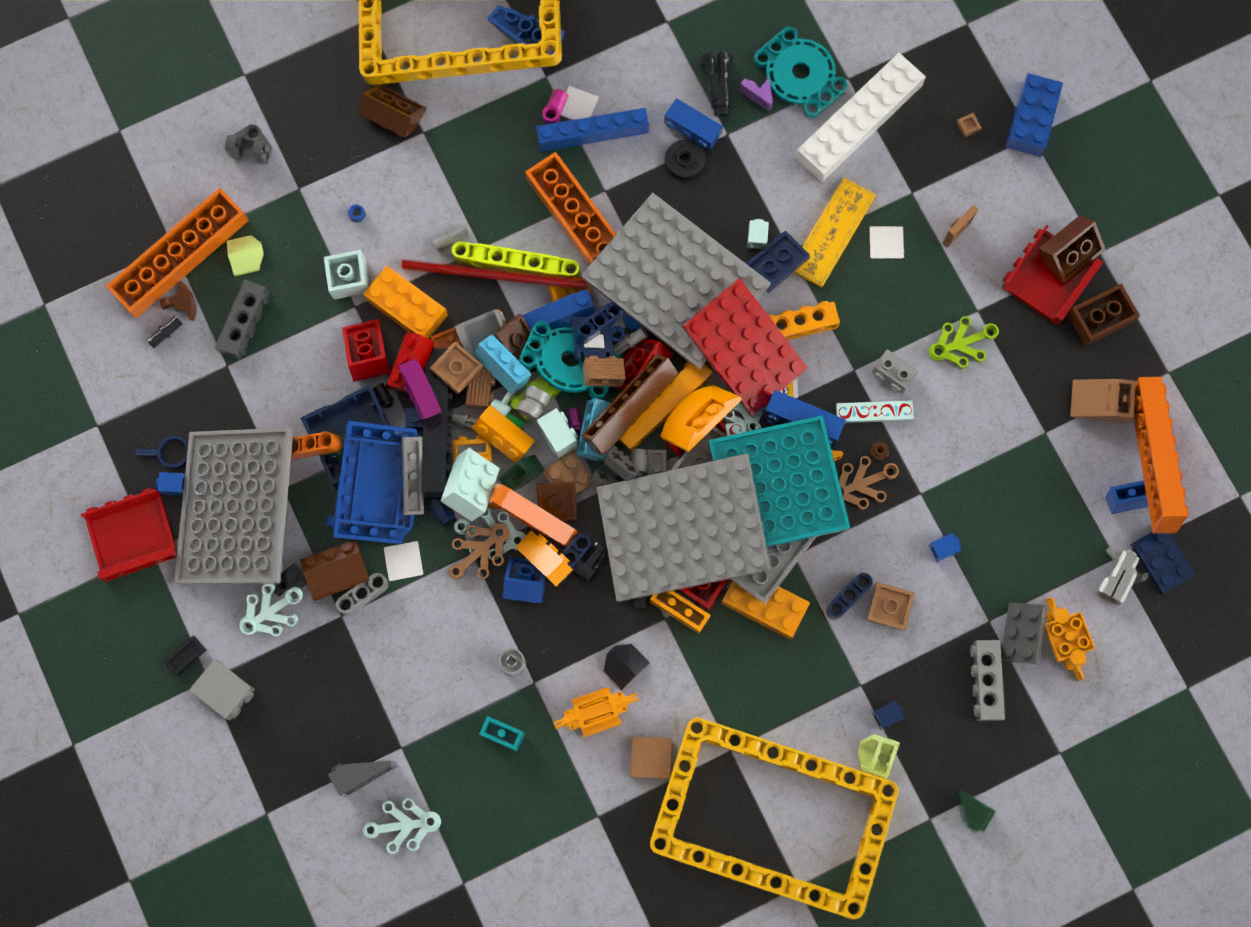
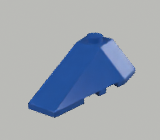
[487,5,565,68]
[522,289,595,335]

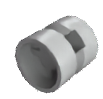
[516,386,551,421]
[499,648,526,677]

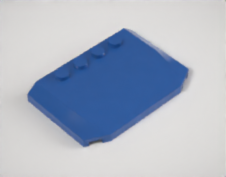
[333,421,423,544]

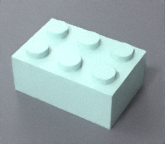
[441,448,500,521]

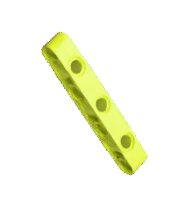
[452,242,580,279]

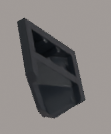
[604,644,650,690]

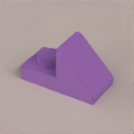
[740,78,773,111]

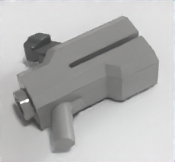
[1095,546,1148,605]

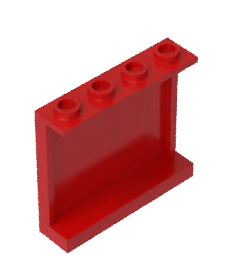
[1002,224,1103,326]
[81,488,177,582]

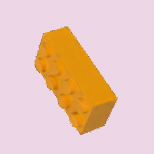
[363,265,448,339]
[721,582,810,640]

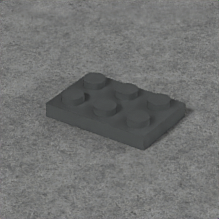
[1001,603,1048,665]

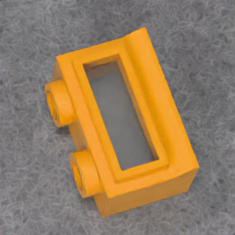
[452,435,493,464]

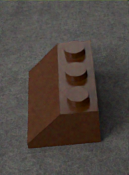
[358,84,427,137]
[1038,215,1106,283]
[300,539,370,601]

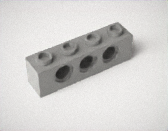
[970,640,1005,721]

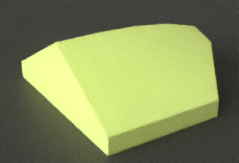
[227,235,264,276]
[857,734,900,779]

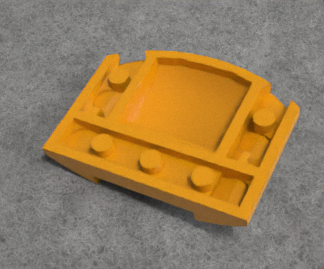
[660,385,742,452]

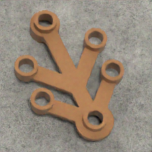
[839,456,899,510]
[449,523,510,579]

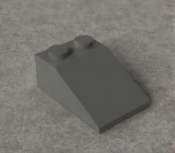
[328,761,398,797]

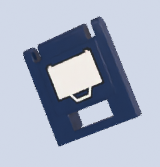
[571,317,614,362]

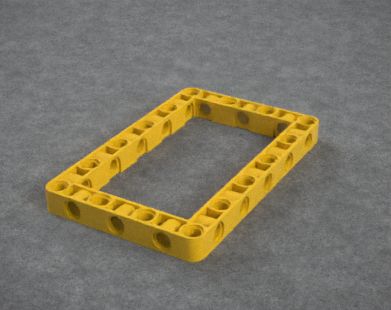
[359,0,562,85]
[650,718,898,919]

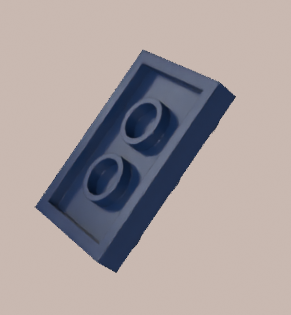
[746,230,811,293]
[1130,532,1196,595]

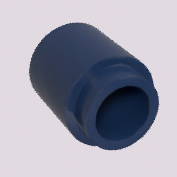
[429,498,456,526]

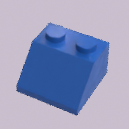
[503,557,546,603]

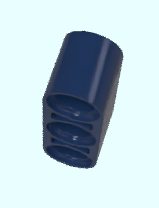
[573,302,622,345]
[559,534,591,584]
[826,573,873,620]

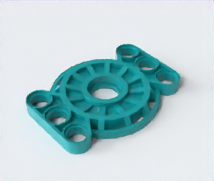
[754,27,848,119]
[519,321,620,400]

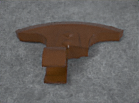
[160,281,196,321]

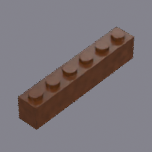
[581,354,679,456]

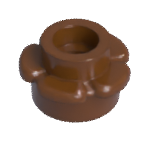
[870,442,889,460]

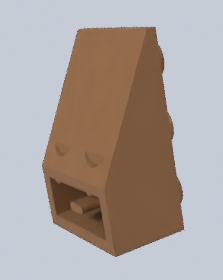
[1070,379,1136,423]

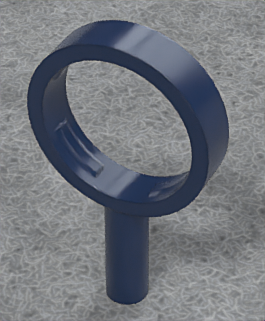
[135,436,188,469]

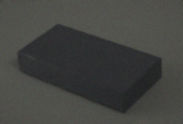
[163,635,207,676]

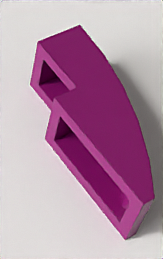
[398,359,441,420]

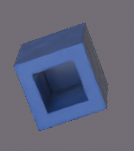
[156,472,185,496]
[928,533,961,563]

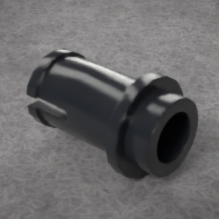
[373,383,394,408]

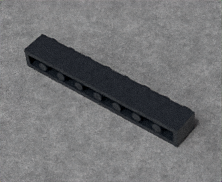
[421,348,453,498]

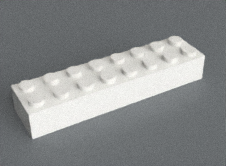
[795,53,926,183]

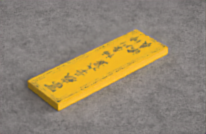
[793,177,876,288]

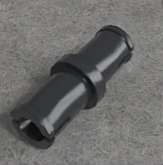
[146,316,183,349]

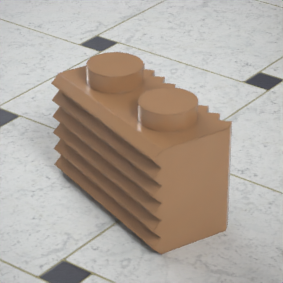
[582,355,625,387]
[465,368,496,410]

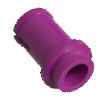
[567,408,583,433]

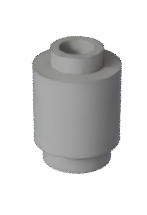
[629,449,649,478]

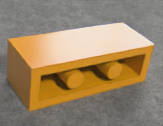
[472,405,535,464]
[515,530,573,586]
[650,591,710,634]

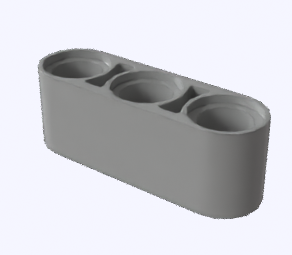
[336,573,388,616]

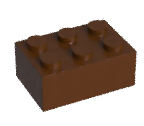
[1066,284,1140,347]

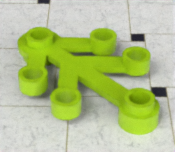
[928,316,999,369]

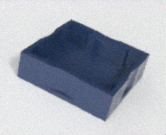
[301,385,390,489]

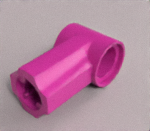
[542,89,569,125]

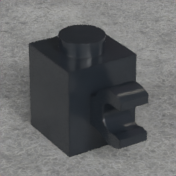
[274,563,307,597]

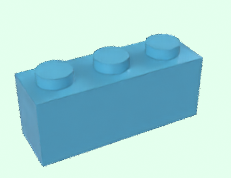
[474,334,531,395]
[576,398,611,461]

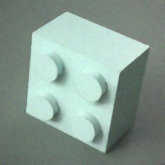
[324,250,370,300]
[537,408,579,460]

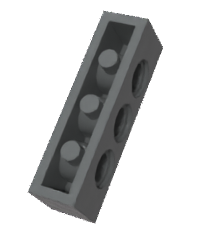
[215,279,269,360]

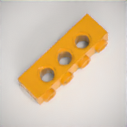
[769,301,840,340]

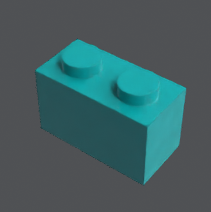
[479,716,525,752]

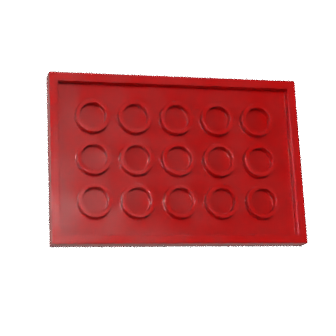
[681,278,808,416]

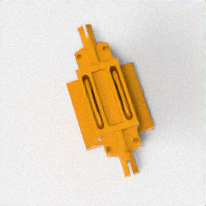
[1044,597,1096,681]
[553,687,639,738]

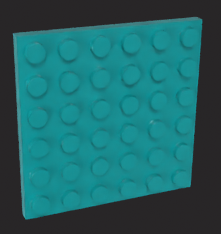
[708,415,850,547]

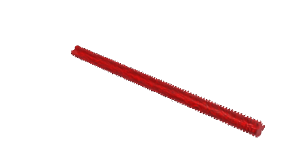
[401,258,586,290]

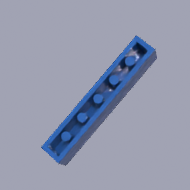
[536,108,649,152]

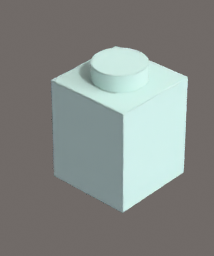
[747,219,769,249]

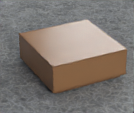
[956,113,982,138]

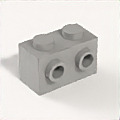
[872,349,919,393]

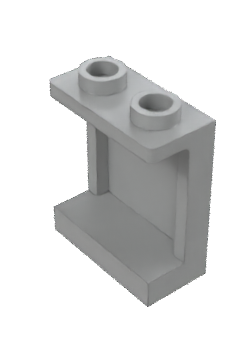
[454,309,506,359]
[190,659,255,720]

